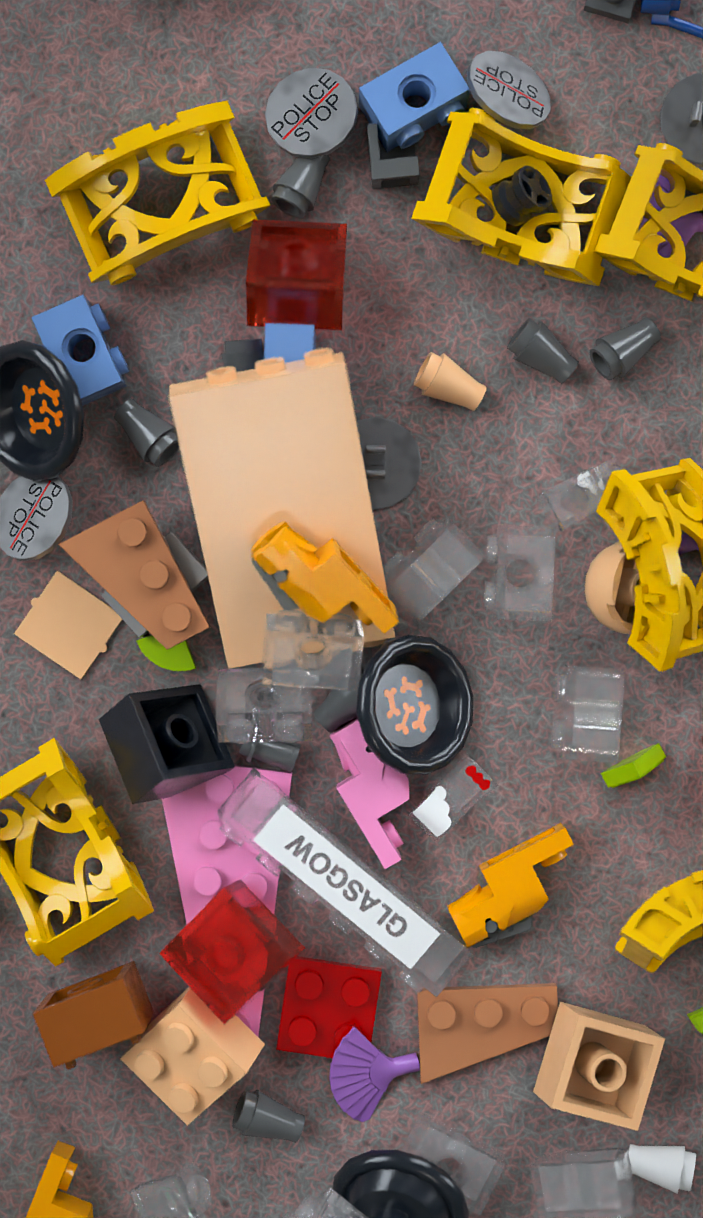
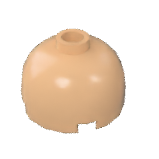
[585,542,640,634]

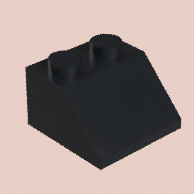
[99,684,235,804]

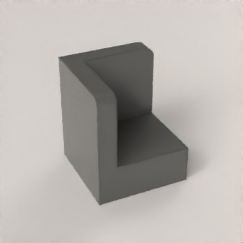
[367,123,420,189]

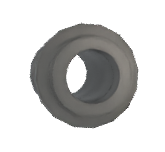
[238,726,301,773]

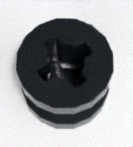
[492,166,552,227]

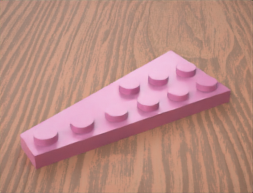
[162,765,293,1037]

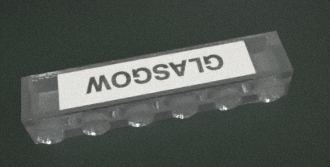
[217,768,473,997]

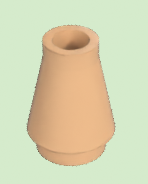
[414,352,487,411]

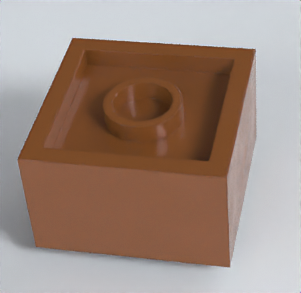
[32,961,154,1070]

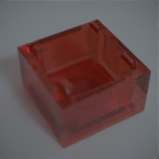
[246,219,347,330]
[159,879,305,1025]

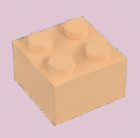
[120,978,265,1125]
[533,1002,665,1131]

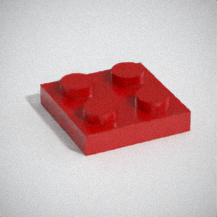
[276,955,382,1058]

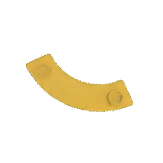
[45,101,271,285]
[411,108,631,286]
[594,143,703,301]
[596,458,703,672]
[0,738,154,967]
[615,870,703,973]

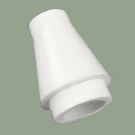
[625,1144,696,1194]

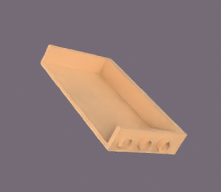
[169,348,395,669]

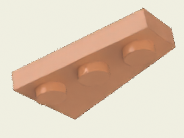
[58,500,211,649]
[417,983,558,1084]

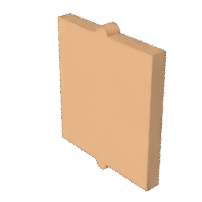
[14,571,123,679]

